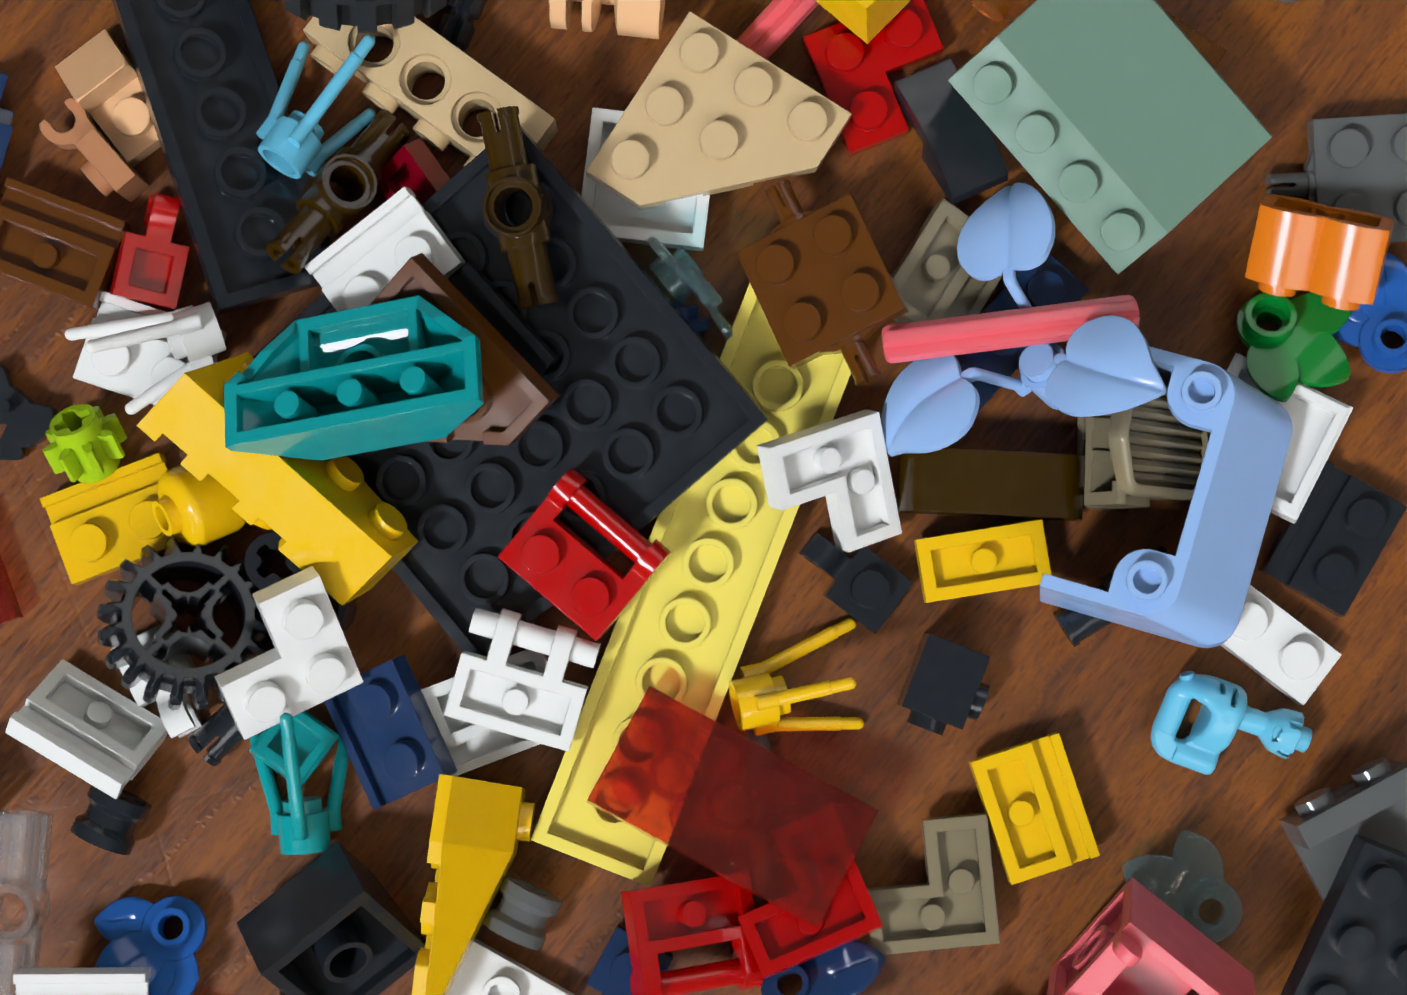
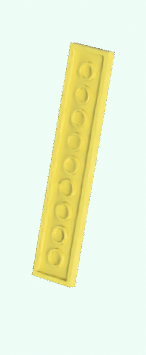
[531,283,851,887]

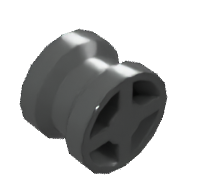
[483,875,563,950]

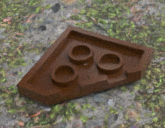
[370,253,559,446]

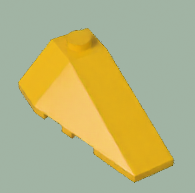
[412,774,535,995]

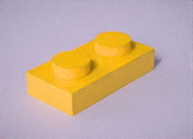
[914,519,1052,603]

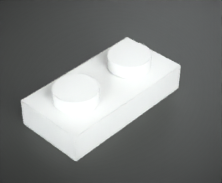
[1220,585,1342,705]

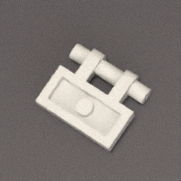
[444,608,601,752]

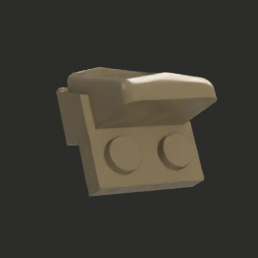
[1076,387,1209,510]

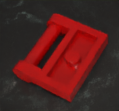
[498,468,671,641]
[621,871,764,995]

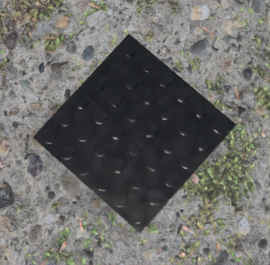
[253,125,770,657]

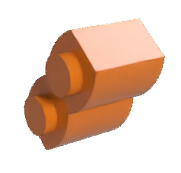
[1245,194,1395,311]

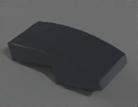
[894,59,1009,205]

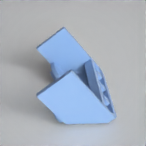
[1040,346,1293,648]

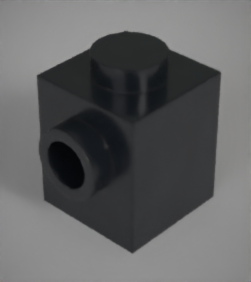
[897,633,990,736]

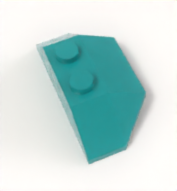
[224,295,484,461]

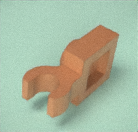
[39,97,149,202]

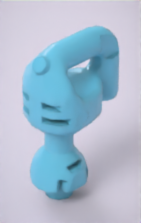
[1150,671,1312,775]

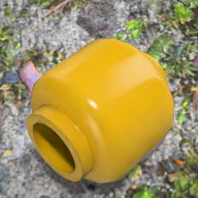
[152,465,246,547]

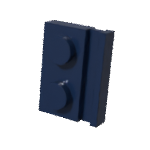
[324,654,458,810]

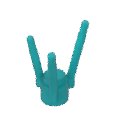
[249,712,349,855]

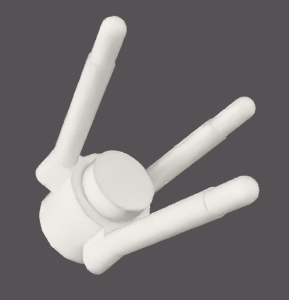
[65,302,227,415]

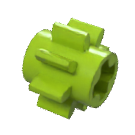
[42,404,127,483]

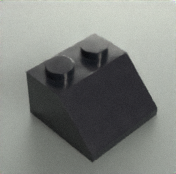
[237,842,426,995]

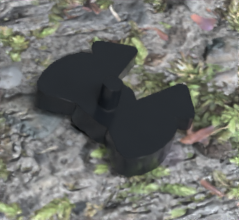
[0,365,58,460]

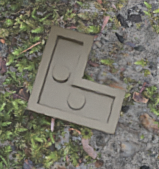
[867,812,1000,955]

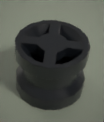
[70,785,152,855]

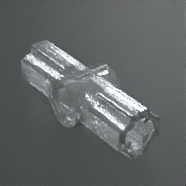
[0,809,54,995]

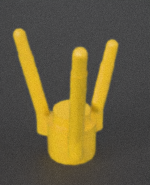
[729,617,864,736]

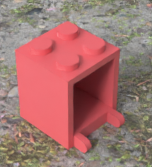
[1047,877,1255,995]

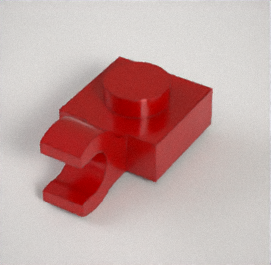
[109,193,190,309]

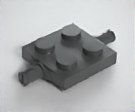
[1265,113,1407,243]

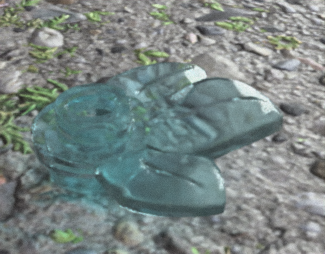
[647,236,733,340]
[1122,830,1242,942]

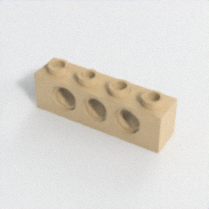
[303,16,558,167]

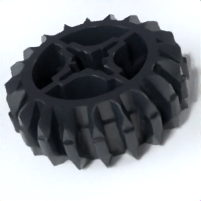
[97,537,272,711]

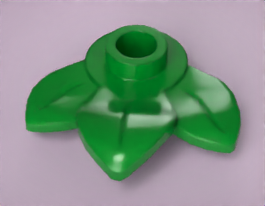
[1236,293,1351,402]

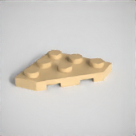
[586,11,851,210]

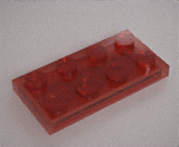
[587,686,879,928]

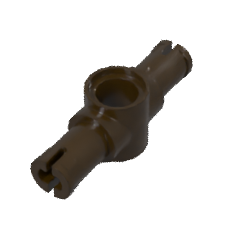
[477,106,560,310]
[266,111,410,274]

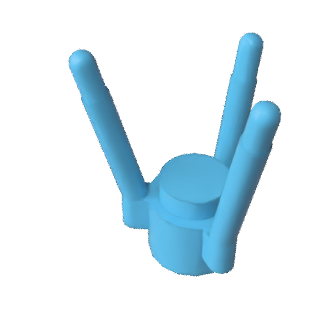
[256,34,376,179]

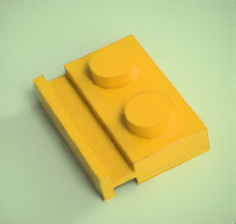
[39,453,184,585]
[968,732,1100,885]

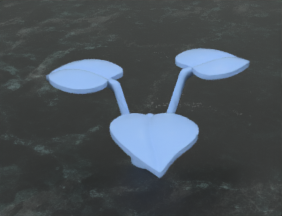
[881,183,1167,457]

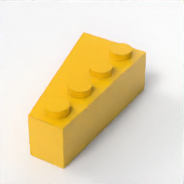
[136,352,419,606]

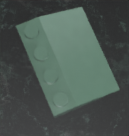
[948,0,1272,274]

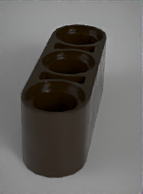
[898,448,1085,521]

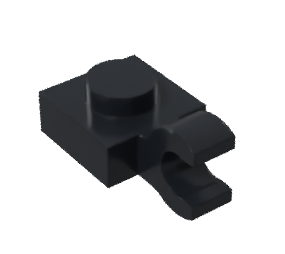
[799,533,914,634]

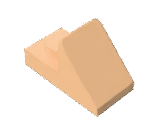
[55,29,161,167]

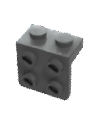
[1279,757,1407,902]

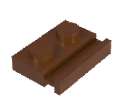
[0,177,131,310]

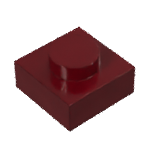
[377,138,450,205]

